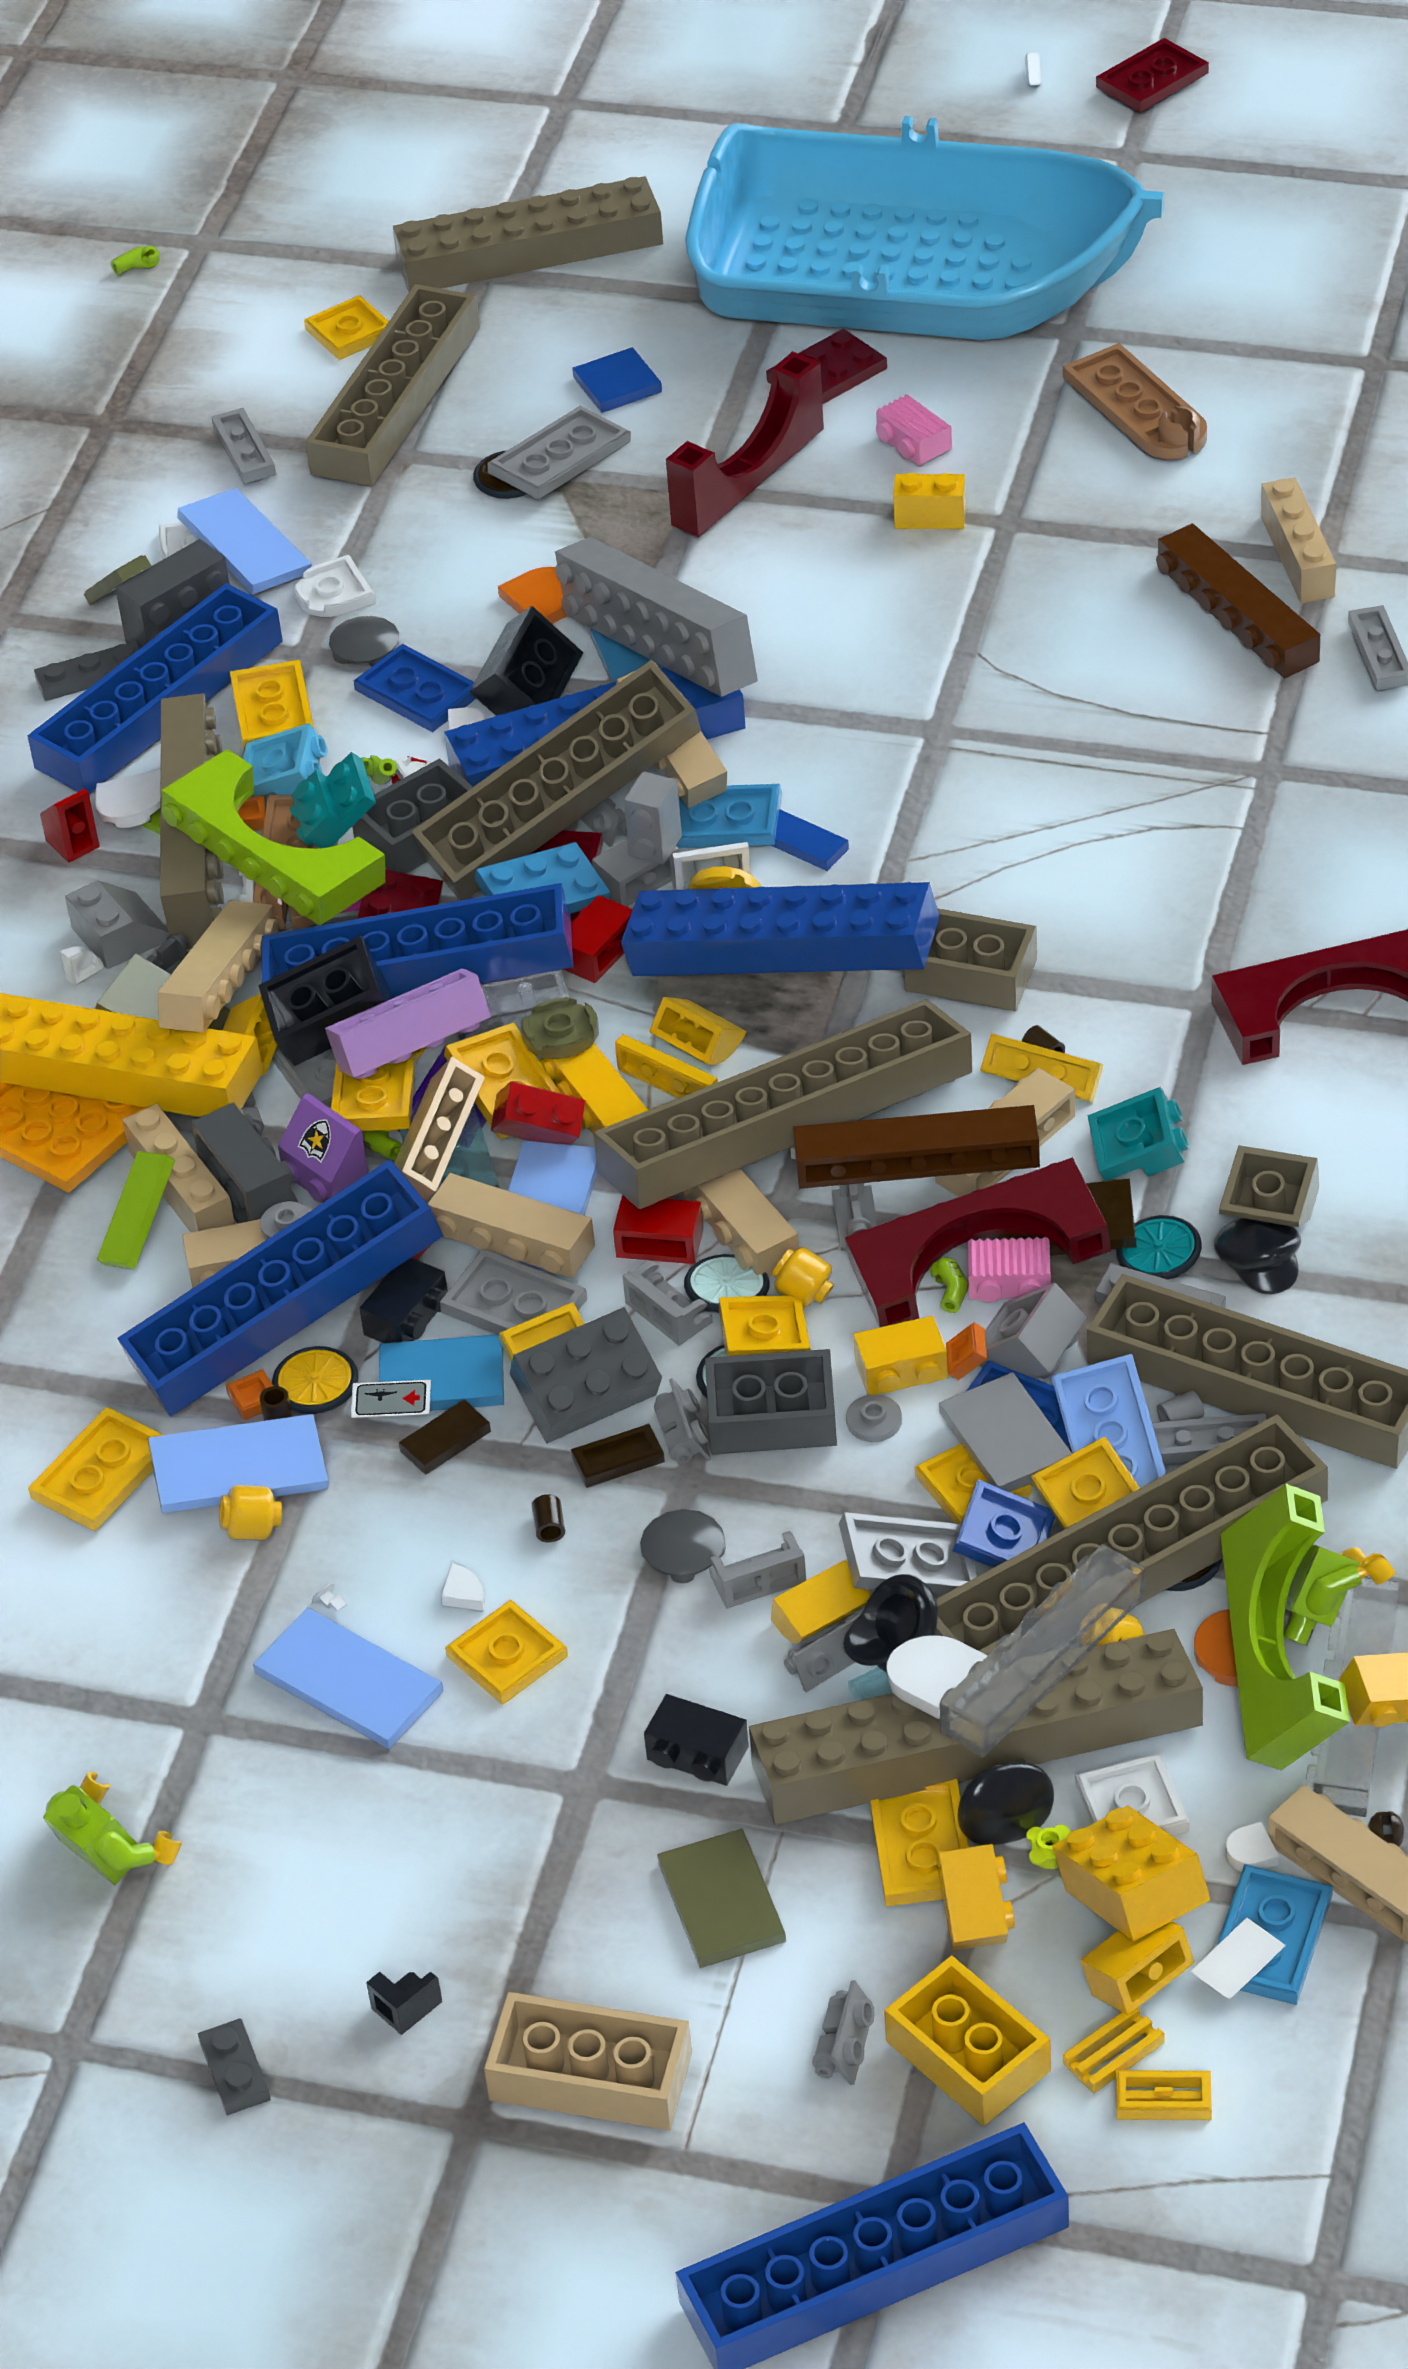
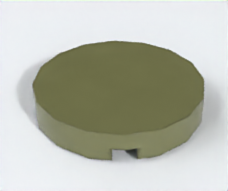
[521,997,599,1059]

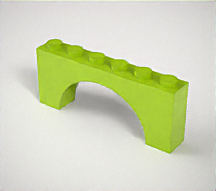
[161,749,385,926]
[1220,1484,1350,1771]

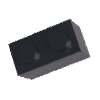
[359,1258,448,1343]
[644,1694,749,1786]

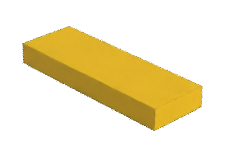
[980,1033,1104,1103]
[615,1034,718,1098]

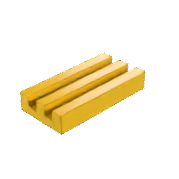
[1063,2008,1165,2094]
[1116,2070,1212,2120]

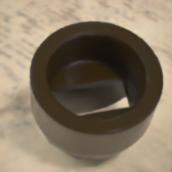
[1368,1811,1404,1847]

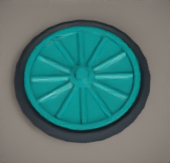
[1116,1215,1202,1280]

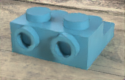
[243,723,328,797]

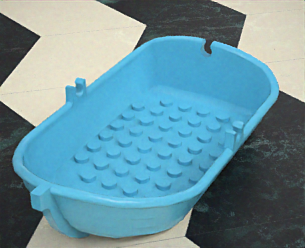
[685,116,1164,340]

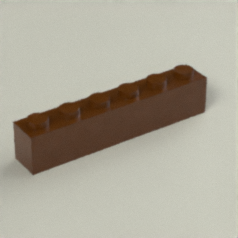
[1156,523,1321,679]
[793,1105,1040,1189]

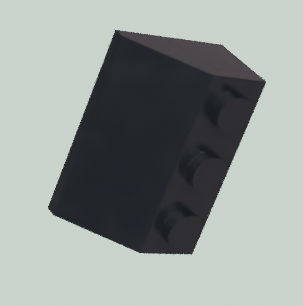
[469,606,584,716]
[258,935,392,1066]

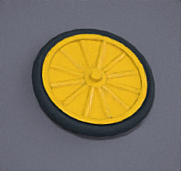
[272,1346,359,1414]

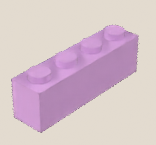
[325,968,491,1079]

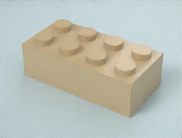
[484,1992,692,2131]

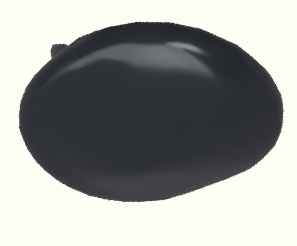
[1214,1218,1301,1294]
[843,1574,938,1673]
[958,1758,1054,1845]

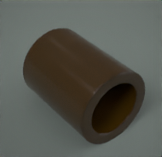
[1022,1025,1065,1053]
[260,1386,292,1421]
[532,1494,566,1543]

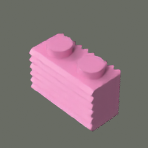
[876,394,952,466]
[968,1237,1051,1302]

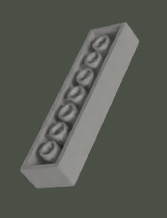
[555,537,758,697]

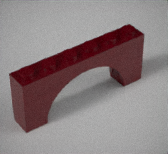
[666,351,824,537]
[1211,929,1408,1065]
[844,1157,1111,1328]

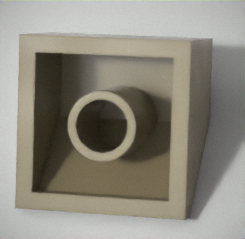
[1219,1145,1319,1227]

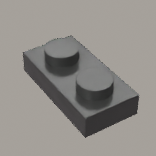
[197,2018,271,2115]

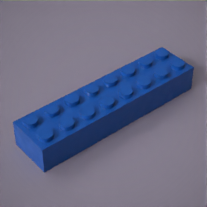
[27,583,283,793]
[444,667,746,787]
[621,882,940,976]
[261,883,573,999]
[117,1159,443,1417]
[675,2122,1069,2369]

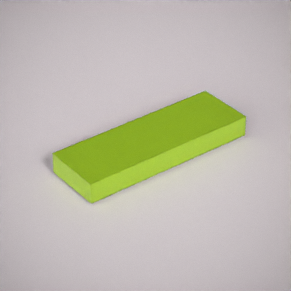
[97,1151,175,1270]

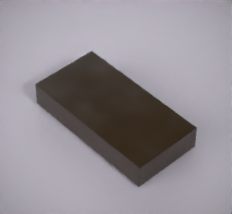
[399,1400,491,1475]
[571,1424,665,1488]

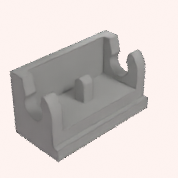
[622,1261,713,1346]
[709,1531,806,1609]

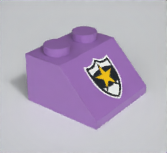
[278,1093,368,1203]

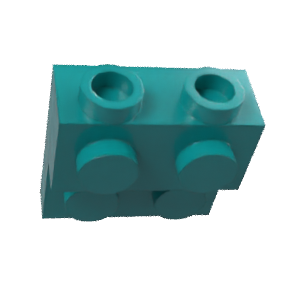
[290,752,376,848]
[1087,1086,1189,1181]

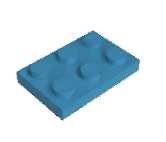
[474,842,611,914]

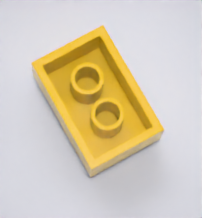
[1052,1805,1211,1942]
[884,1955,1051,2127]

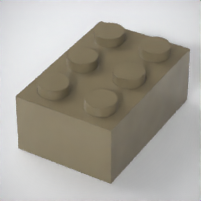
[904,908,1037,1011]

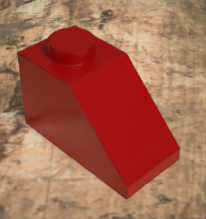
[40,788,100,863]

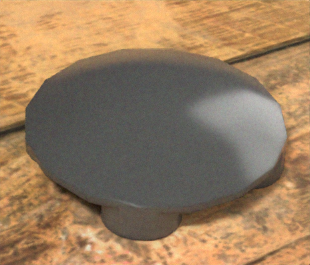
[329,616,399,666]
[640,1509,726,1583]

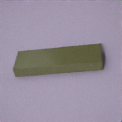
[83,555,152,605]

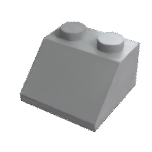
[65,880,169,970]
[979,1283,1087,1379]

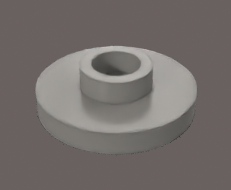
[260,1201,311,1240]
[846,1395,902,1442]

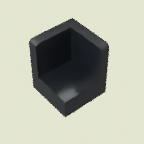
[366,1972,442,2035]

